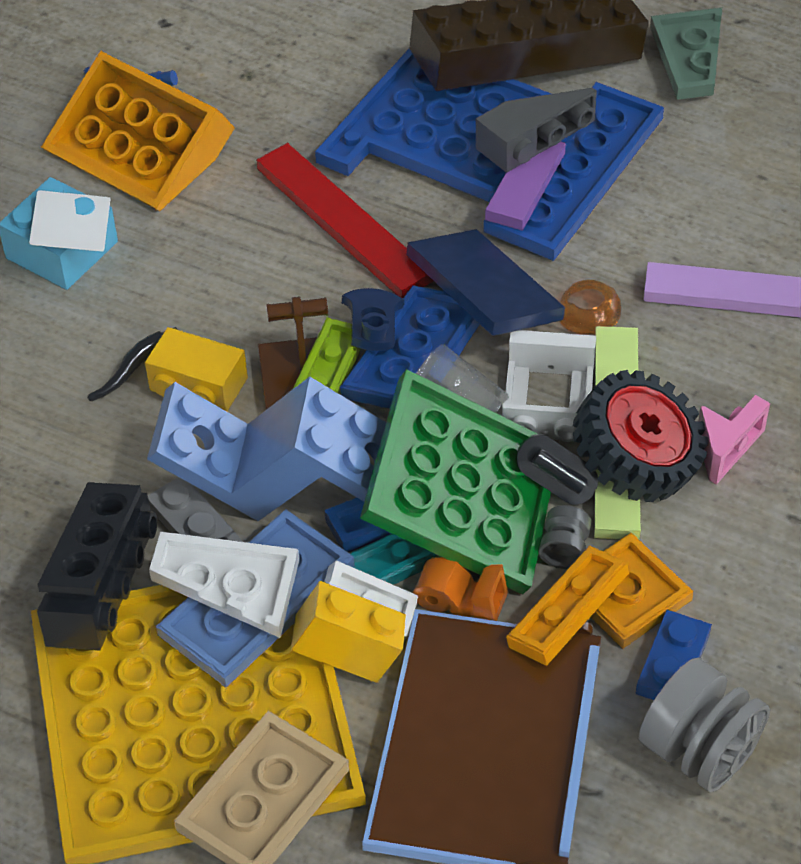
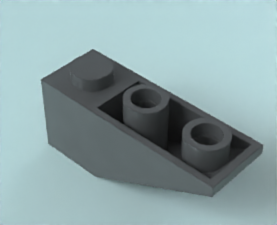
[476,87,597,173]

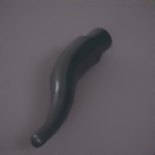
[87,327,178,401]

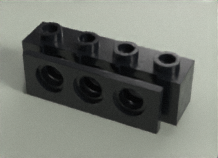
[37,482,157,651]

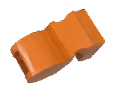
[413,557,508,621]

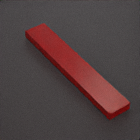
[256,143,433,298]

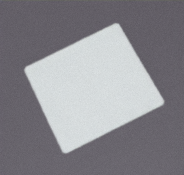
[29,191,110,252]

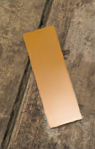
[506,545,629,666]

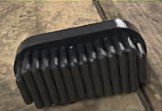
[516,434,598,505]

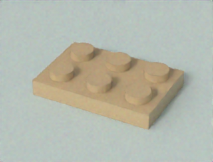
[174,711,349,864]

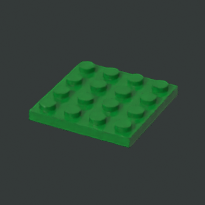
[360,369,551,595]

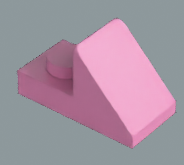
[698,395,770,485]

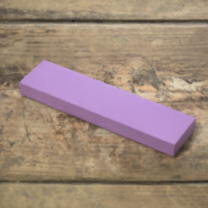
[643,262,801,317]

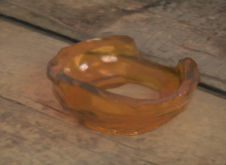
[560,280,621,335]

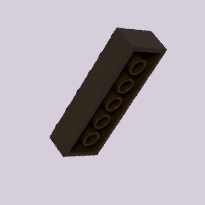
[409,0,649,91]

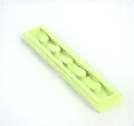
[594,326,641,540]

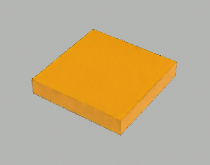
[591,533,694,649]

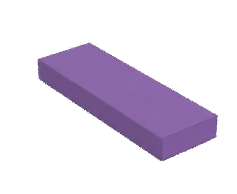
[485,142,566,231]

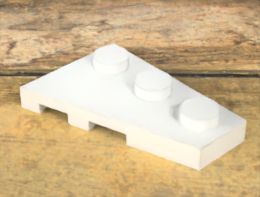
[149,532,299,638]

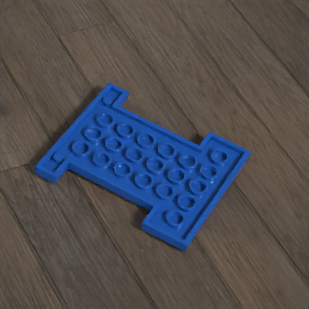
[315,49,664,261]

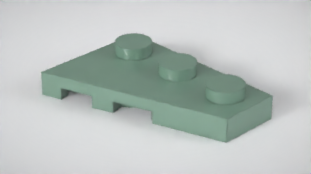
[650,8,722,100]

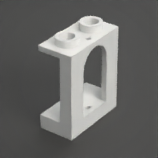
[502,330,596,442]

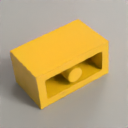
[145,327,248,412]
[291,581,406,683]

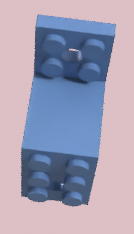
[147,377,386,521]

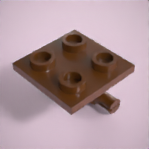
[258,296,352,410]

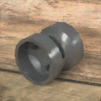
[539,505,591,569]

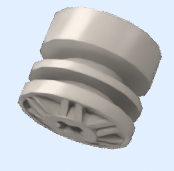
[638,658,770,793]

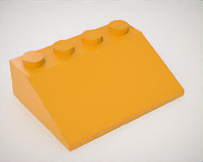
[41,51,235,212]

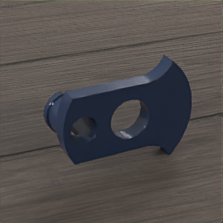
[341,288,405,351]

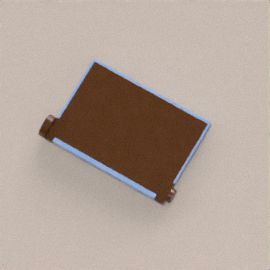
[362,609,601,864]

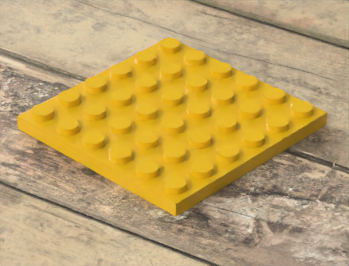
[31,585,366,864]

